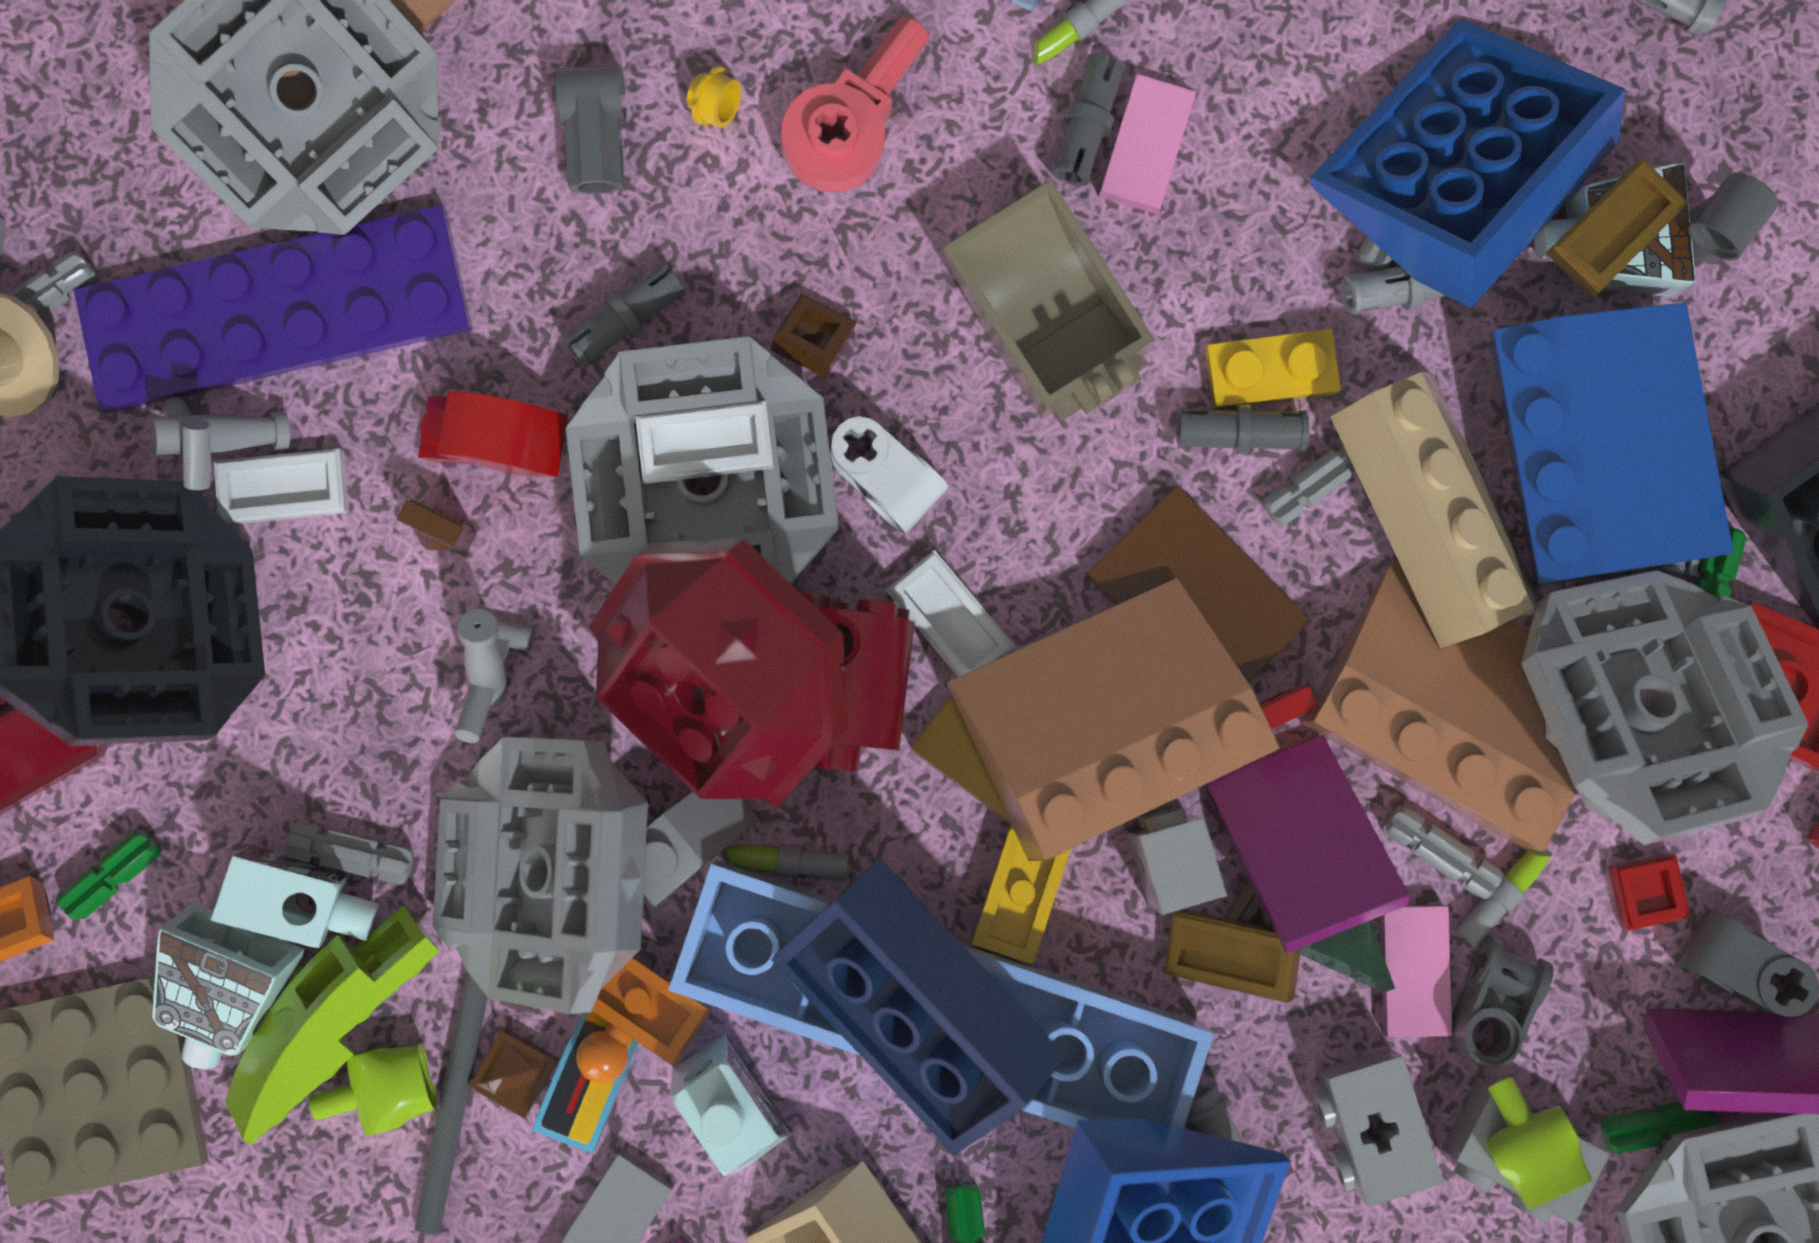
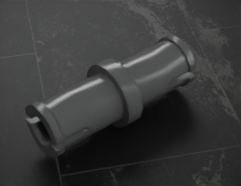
[1051,53,1127,186]
[560,261,686,368]
[1176,404,1309,454]

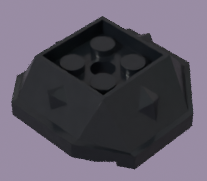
[0,476,265,746]

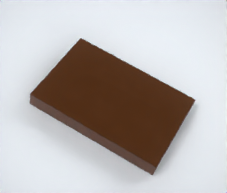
[1085,485,1311,683]

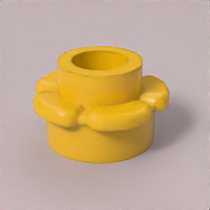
[687,66,742,128]

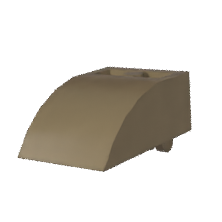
[942,179,1155,420]

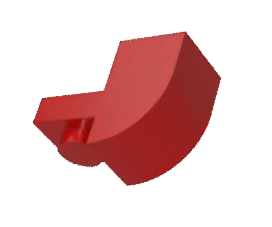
[418,391,568,478]

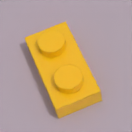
[1205,329,1341,410]
[971,825,1071,965]

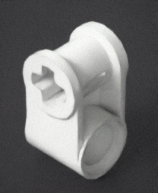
[830,416,948,534]

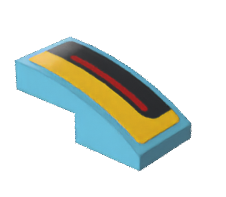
[532,1011,640,1154]

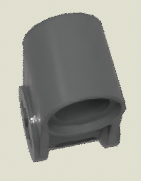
[1676,909,1819,1017]
[1448,935,1554,1067]

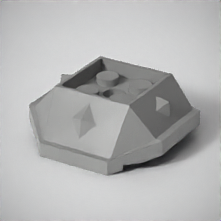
[149,0,439,235]
[566,336,839,585]
[1521,570,1809,845]
[433,737,648,1014]
[1616,1113,1819,1243]

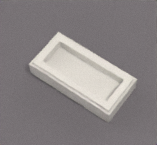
[636,401,775,484]
[213,448,349,525]
[886,550,1016,677]

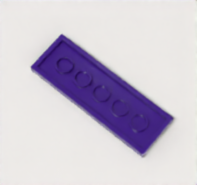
[73,205,473,414]

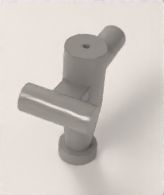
[151,396,290,490]
[454,609,534,743]

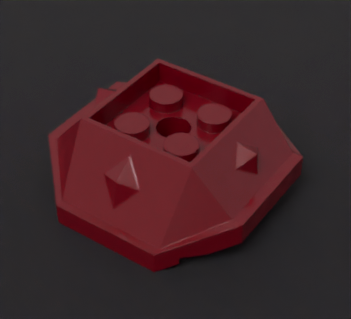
[589,538,848,808]

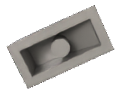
[643,791,760,907]

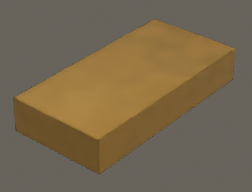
[1546,158,1689,298]
[911,698,1012,825]
[1164,909,1301,1003]

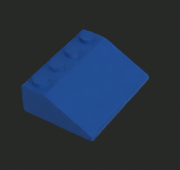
[1310,18,1626,308]
[1490,302,1734,587]
[1041,1117,1291,1243]

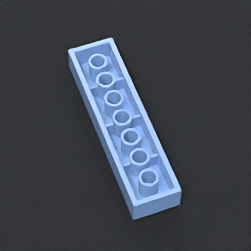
[668,860,1214,1128]

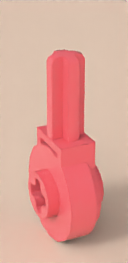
[781,16,930,192]

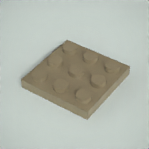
[0,976,209,1207]

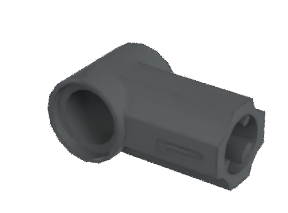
[555,64,627,195]
[1688,172,1779,265]

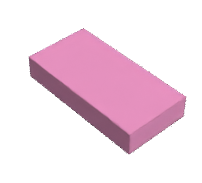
[1099,74,1196,215]
[1380,905,1452,1037]

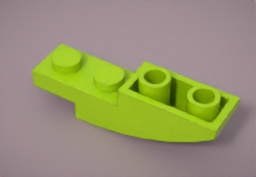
[225,905,440,1145]

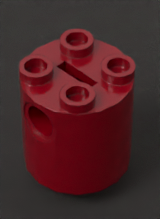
[801,593,915,772]

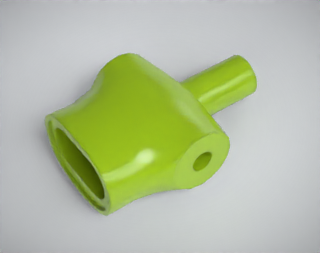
[309,1043,438,1137]
[1484,1076,1593,1211]

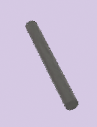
[414,973,488,1234]

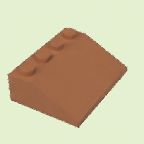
[1300,558,1577,852]
[947,578,1280,861]

